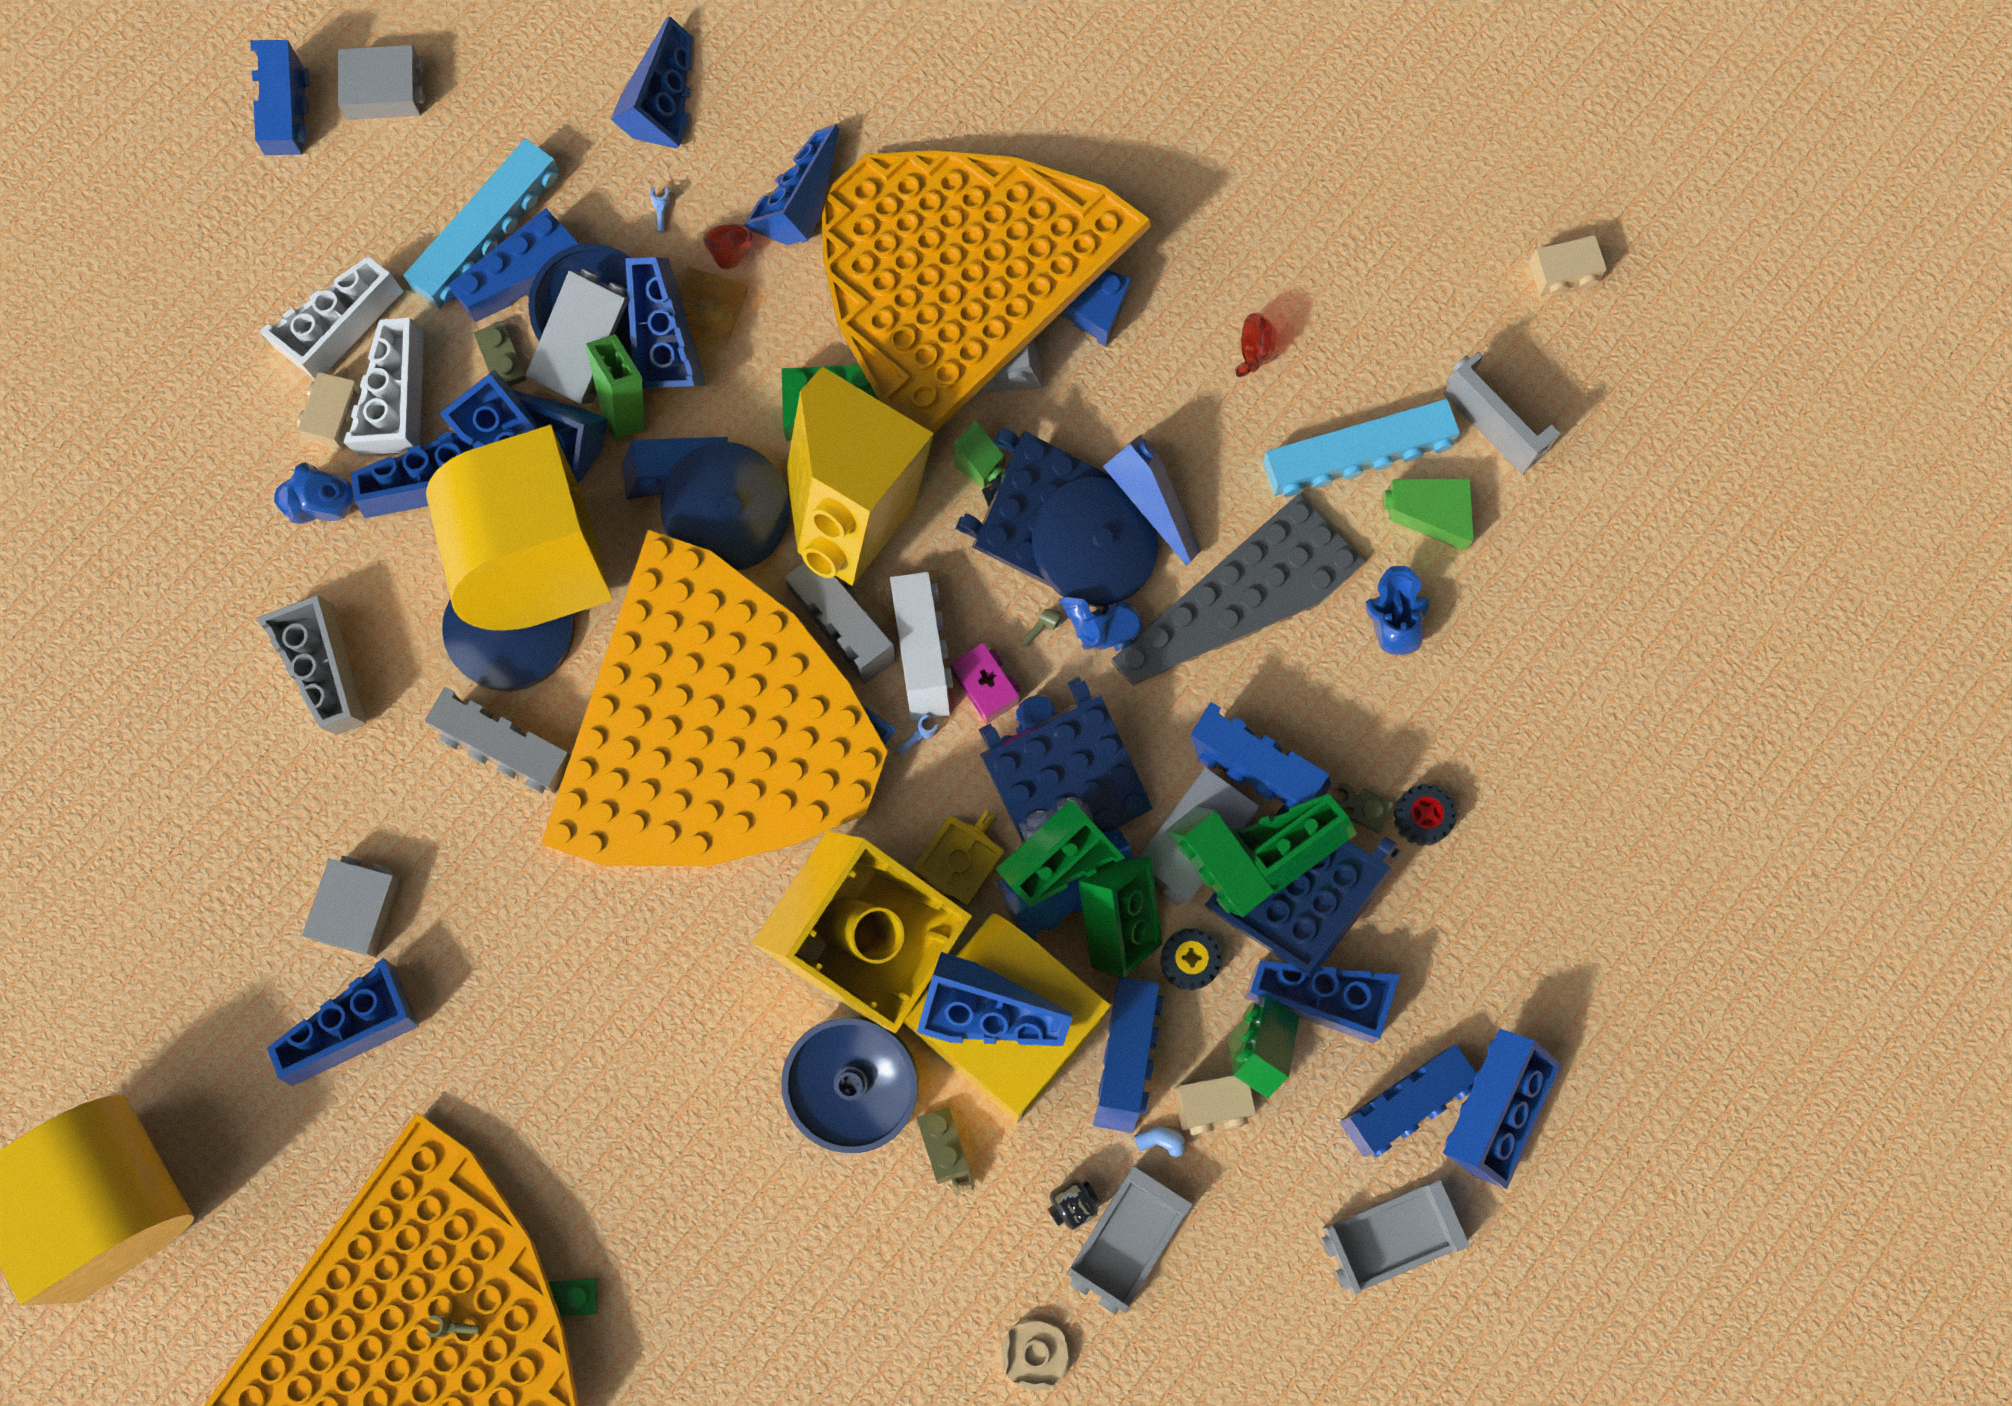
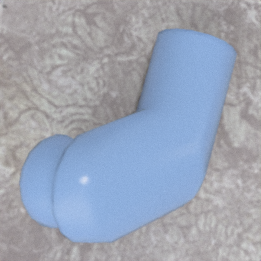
[1134,1125,1186,1157]

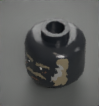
[1047,1177,1100,1230]

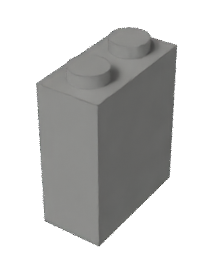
[338,45,425,120]
[302,856,401,958]

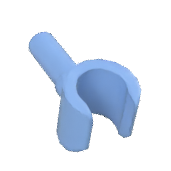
[650,187,671,233]
[897,715,938,755]

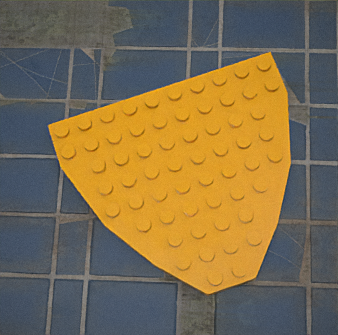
[822,150,1151,433]
[541,530,889,866]
[204,1112,579,1406]

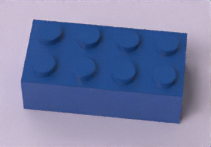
[1443,1028,1562,1189]

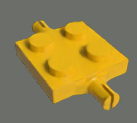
[912,810,1005,907]

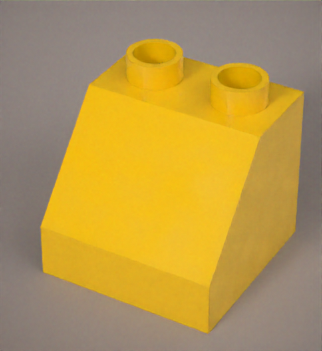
[786,366,934,586]
[752,831,972,1033]

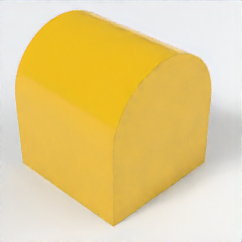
[426,425,613,631]
[904,913,1111,1123]
[0,1095,194,1305]

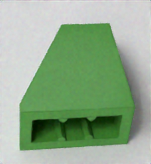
[586,334,645,440]
[1383,479,1474,550]

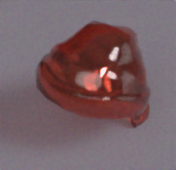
[703,224,753,270]
[1235,312,1283,377]

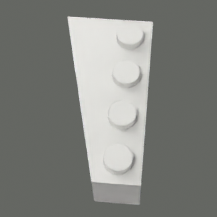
[259,256,403,380]
[343,318,424,456]
[890,572,953,721]

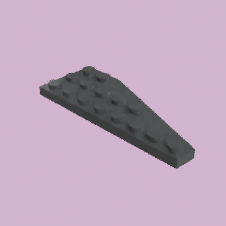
[1111,493,1365,685]

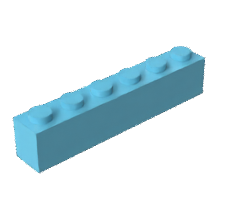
[403,138,560,309]
[1262,399,1460,497]

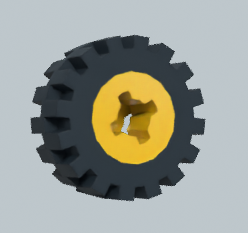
[1160,928,1222,991]

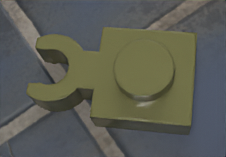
[1333,783,1394,834]

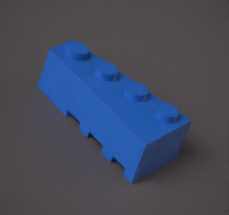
[448,208,580,322]
[625,257,707,388]
[1060,269,1131,347]
[351,431,477,518]
[1190,702,1331,811]
[267,958,419,1086]
[1245,960,1400,1043]
[1340,1044,1476,1158]

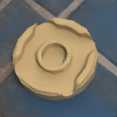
[1001,1318,1070,1391]

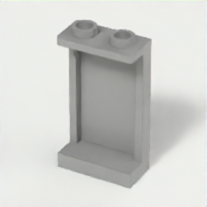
[525,268,628,404]
[1444,352,1560,475]
[1138,767,1260,906]
[1066,1166,1193,1315]
[1321,1180,1470,1295]

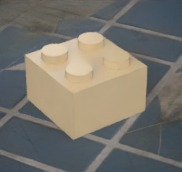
[1173,1076,1256,1136]

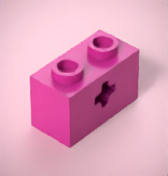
[950,643,1021,724]

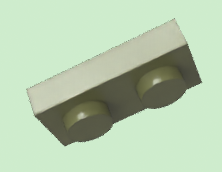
[474,321,527,387]
[916,1107,970,1184]

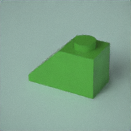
[954,421,1005,489]

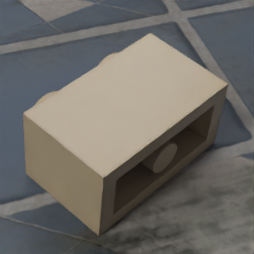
[1528,235,1607,296]
[297,372,362,450]

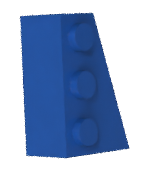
[250,40,310,155]
[622,437,728,500]

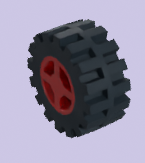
[1393,784,1457,846]

